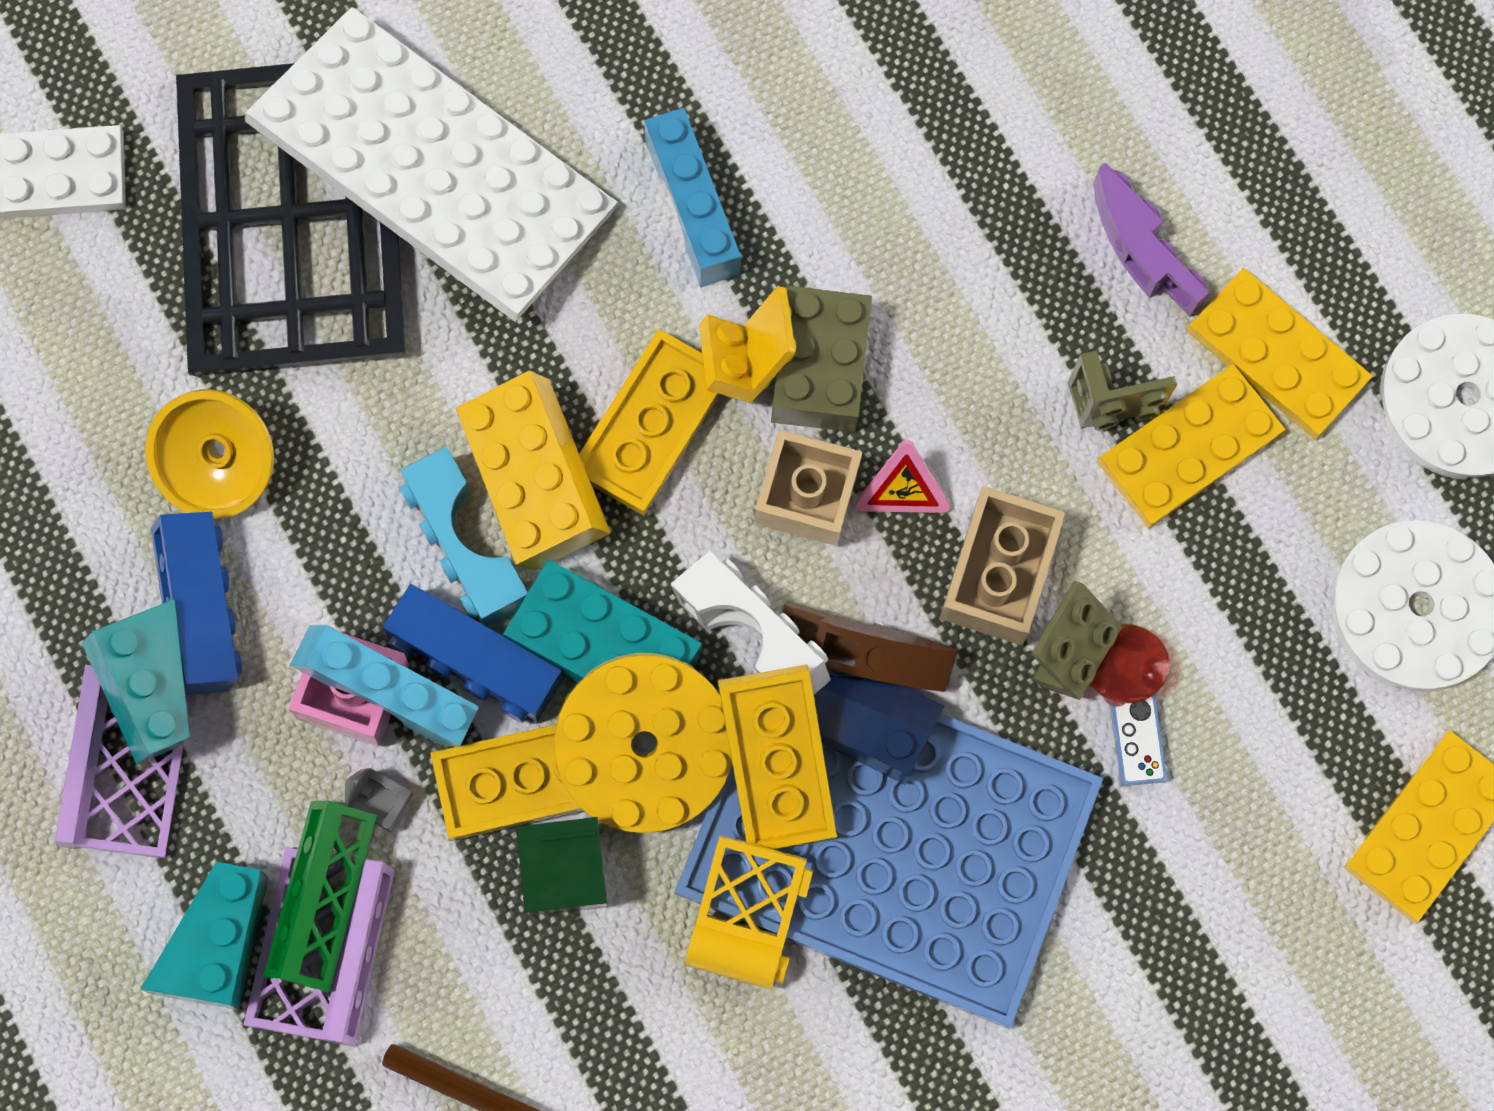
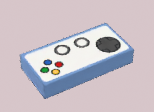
[1109,694,1167,787]

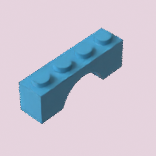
[644,107,741,288]

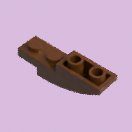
[782,601,958,692]

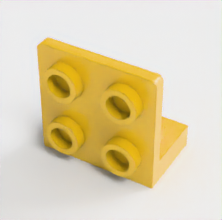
[699,286,796,403]

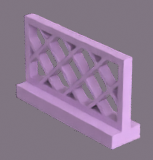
[55,665,192,859]
[244,847,395,1047]

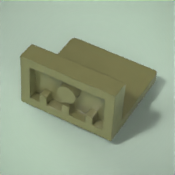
[1068,351,1177,431]
[1032,581,1122,700]

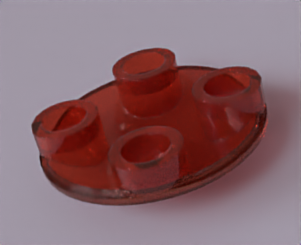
[1089,624,1170,707]

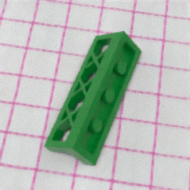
[263,800,377,992]

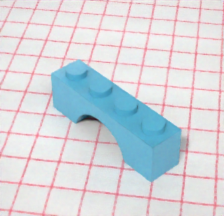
[399,446,528,627]
[289,625,479,747]

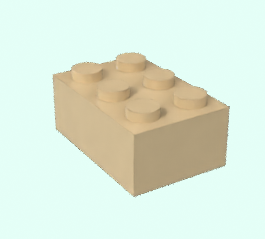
[939,486,1066,645]

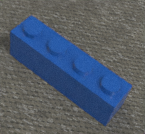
[151,511,242,695]
[382,583,564,724]

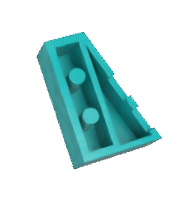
[81,599,190,764]
[140,862,269,1010]

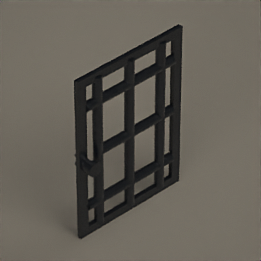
[176,63,406,376]

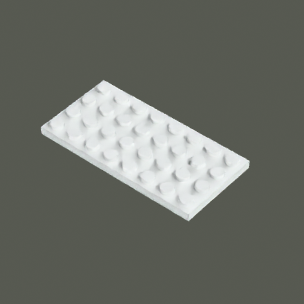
[245,7,618,322]

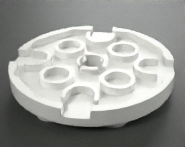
[1380,314,1494,480]
[1331,520,1494,692]

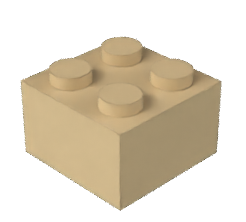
[754,429,862,546]

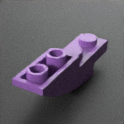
[1093,162,1210,317]

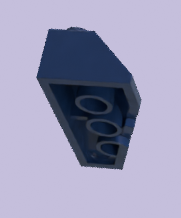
[814,675,944,785]

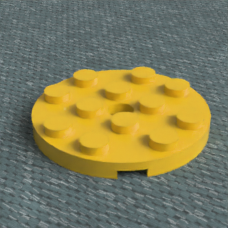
[554,653,732,833]

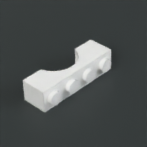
[671,551,831,695]

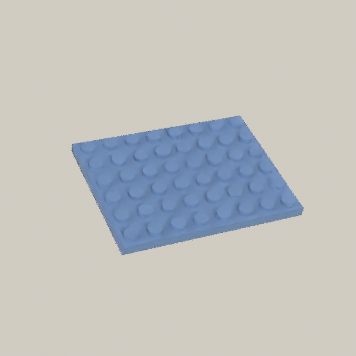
[674,669,1103,1029]

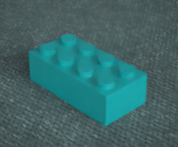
[504,559,702,684]

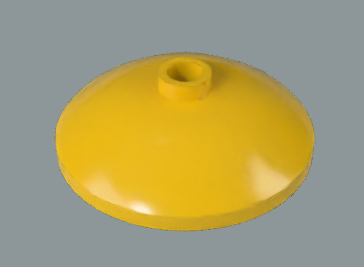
[145,389,274,519]

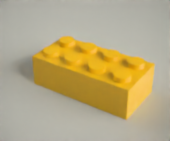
[455,370,611,570]

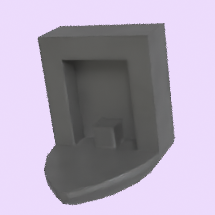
[345,768,414,833]

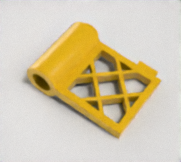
[685,835,814,990]

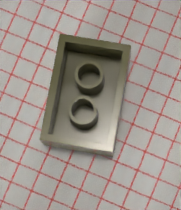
[771,285,872,433]

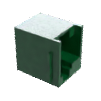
[516,817,608,917]

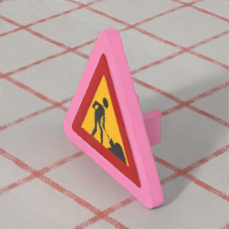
[856,440,950,513]

